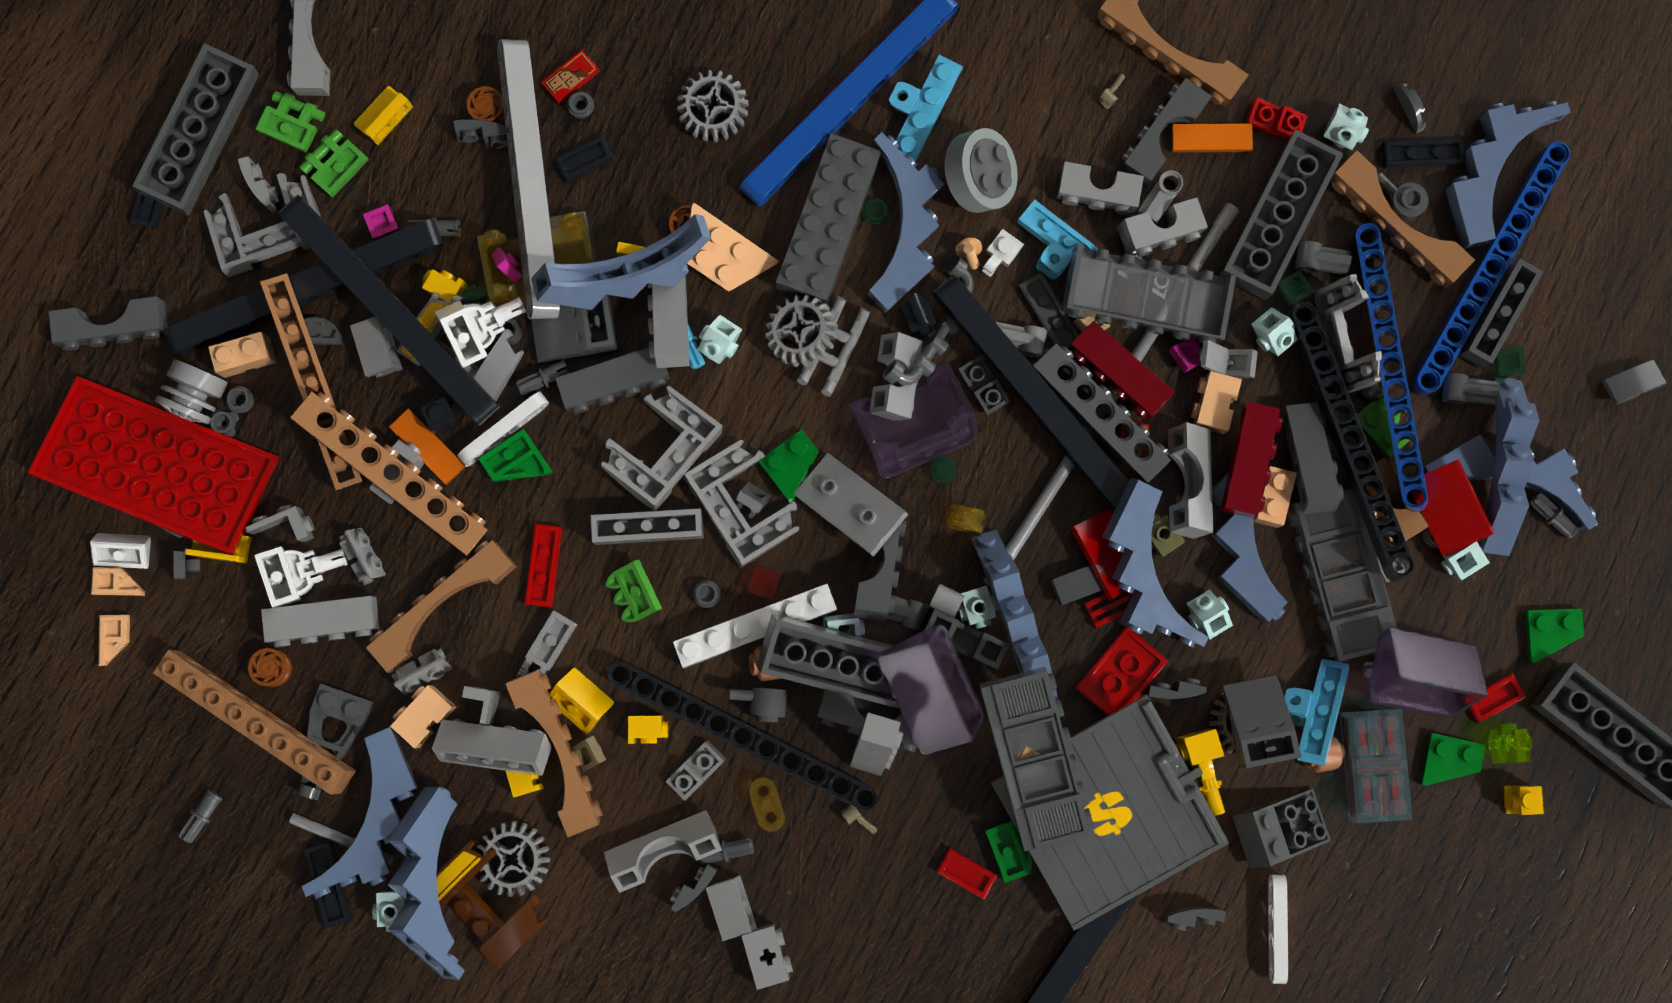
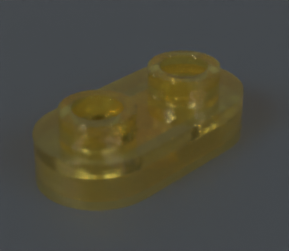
[749,777,785,832]

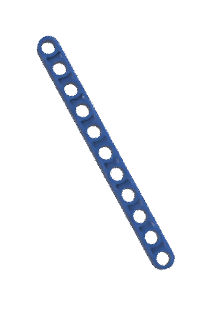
[739,0,959,207]
[1410,141,1570,396]
[1356,223,1428,512]

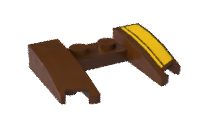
[436,840,547,970]

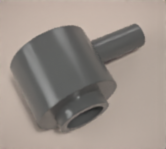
[1378,172,1428,223]
[728,687,787,722]

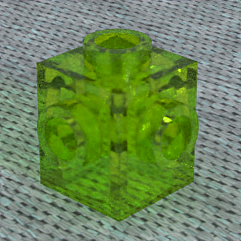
[1488,723,1532,764]

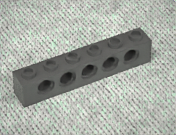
[1033,343,1171,484]

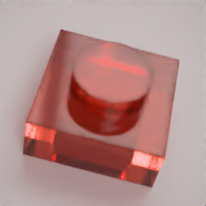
[747,566,781,600]

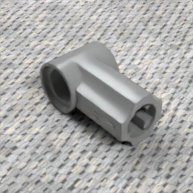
[1137,170,1183,225]
[996,322,1047,358]
[929,584,965,618]

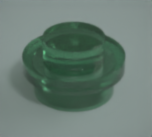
[863,198,889,225]
[930,456,957,484]

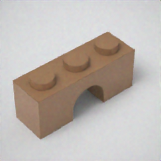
[1361,457,1429,545]

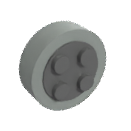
[945,128,1018,213]

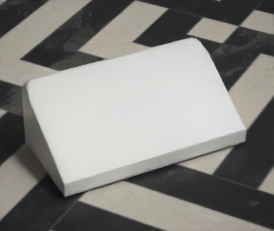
[90,533,151,569]

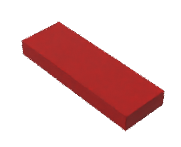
[524,524,563,608]

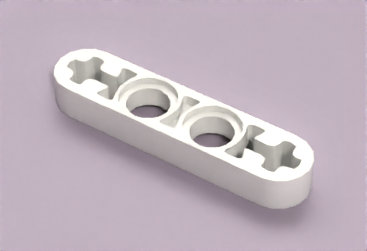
[457,392,549,467]
[1268,875,1288,984]

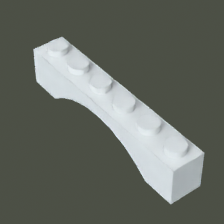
[673,584,837,668]

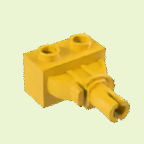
[1175,729,1225,816]

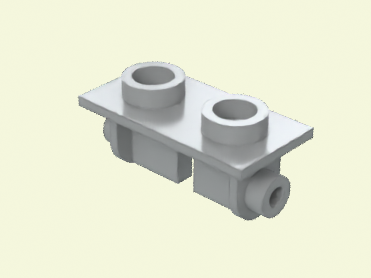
[339,528,386,586]
[392,648,453,695]

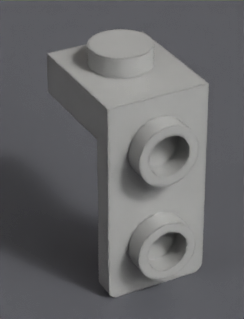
[1200,340,1258,378]
[370,440,425,504]
[245,505,314,542]

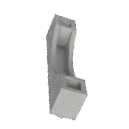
[287,0,330,96]

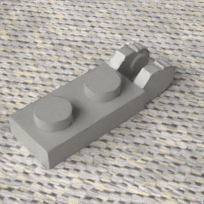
[516,610,578,678]

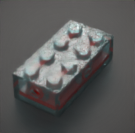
[1339,709,1412,823]

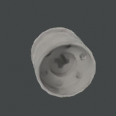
[154,359,228,424]

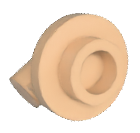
[955,238,982,269]

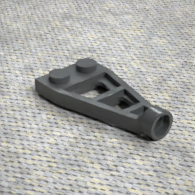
[297,684,373,800]

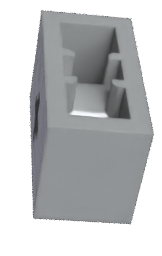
[741,923,793,990]

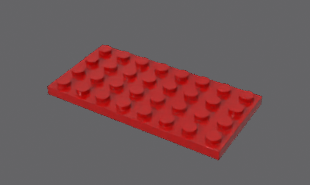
[28,376,279,555]

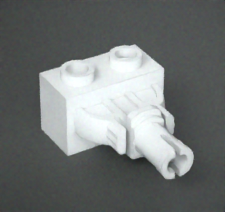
[435,296,526,368]
[254,546,348,608]

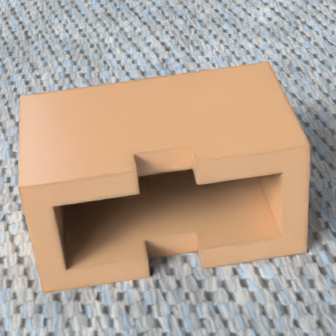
[209,332,276,378]
[1190,371,1242,435]
[1254,466,1297,528]
[390,685,457,748]

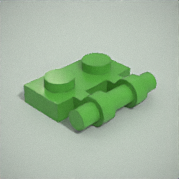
[256,91,325,153]
[299,129,369,198]

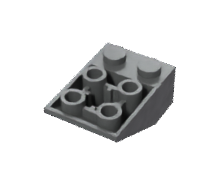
[531,294,618,363]
[1222,675,1301,768]
[1232,788,1331,869]

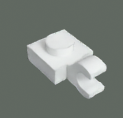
[982,229,1024,277]

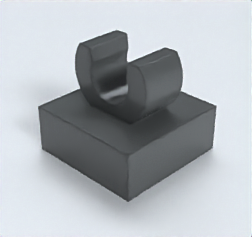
[736,482,771,518]
[174,551,200,580]

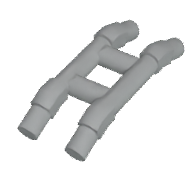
[797,296,871,397]

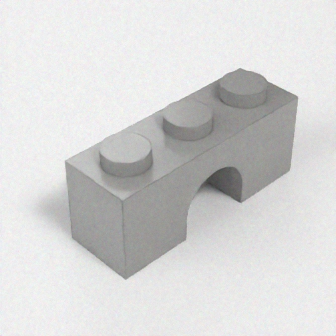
[1056,162,1144,215]
[1117,198,1208,257]
[869,332,923,421]

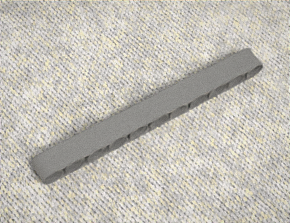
[497,39,560,319]

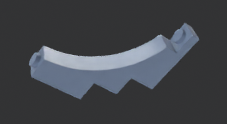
[1212,441,1287,623]
[388,786,465,980]

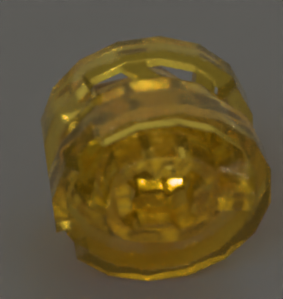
[945,504,987,534]

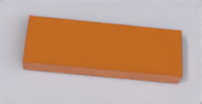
[1171,124,1253,152]
[389,408,465,485]

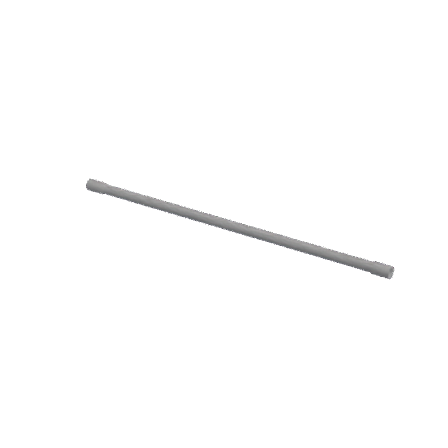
[983,203,1239,586]

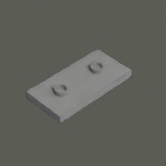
[795,453,908,556]

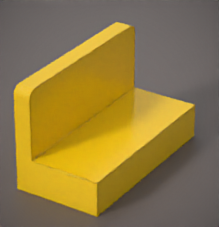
[354,86,413,146]
[185,536,251,564]
[549,668,614,734]

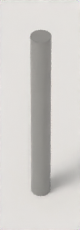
[289,813,395,865]

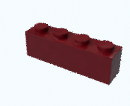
[1070,321,1175,421]
[1220,402,1282,518]

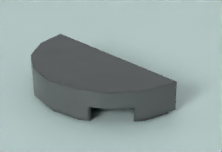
[1392,82,1426,134]
[304,316,343,345]

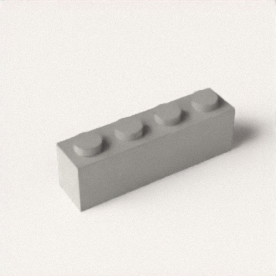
[647,275,690,368]
[591,509,704,545]
[261,596,380,647]
[850,713,903,776]
[432,719,552,776]

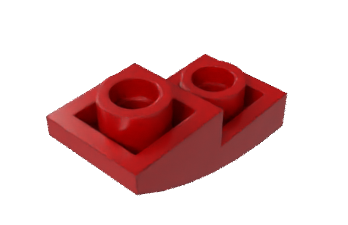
[1244,97,1308,139]

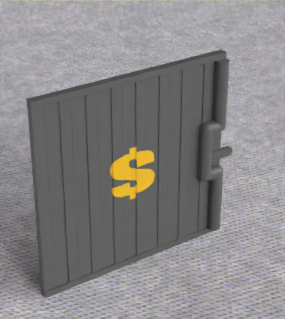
[991,694,1229,931]

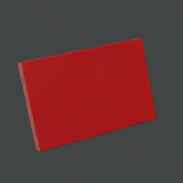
[1412,459,1495,556]
[1070,509,1127,601]
[1074,626,1168,716]

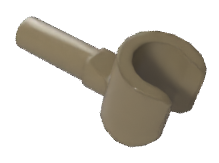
[1099,73,1125,109]
[841,805,878,834]

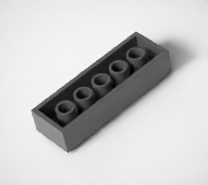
[133,43,259,216]
[1219,129,1343,301]
[776,133,881,305]
[756,614,934,713]
[1530,662,1672,809]

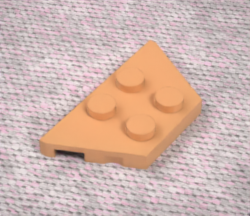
[687,202,779,291]

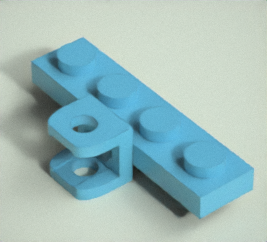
[889,55,963,162]
[1017,199,1099,280]
[1285,659,1349,766]

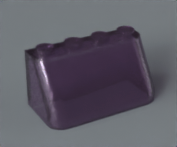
[878,625,984,755]
[1369,628,1488,717]

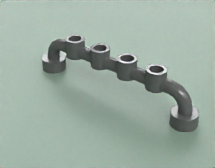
[882,256,973,385]

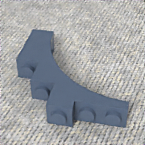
[1445,101,1571,250]
[868,132,944,313]
[531,214,711,310]
[1479,378,1540,556]
[1423,434,1598,532]
[1102,478,1209,647]
[971,530,1058,700]
[302,727,418,899]

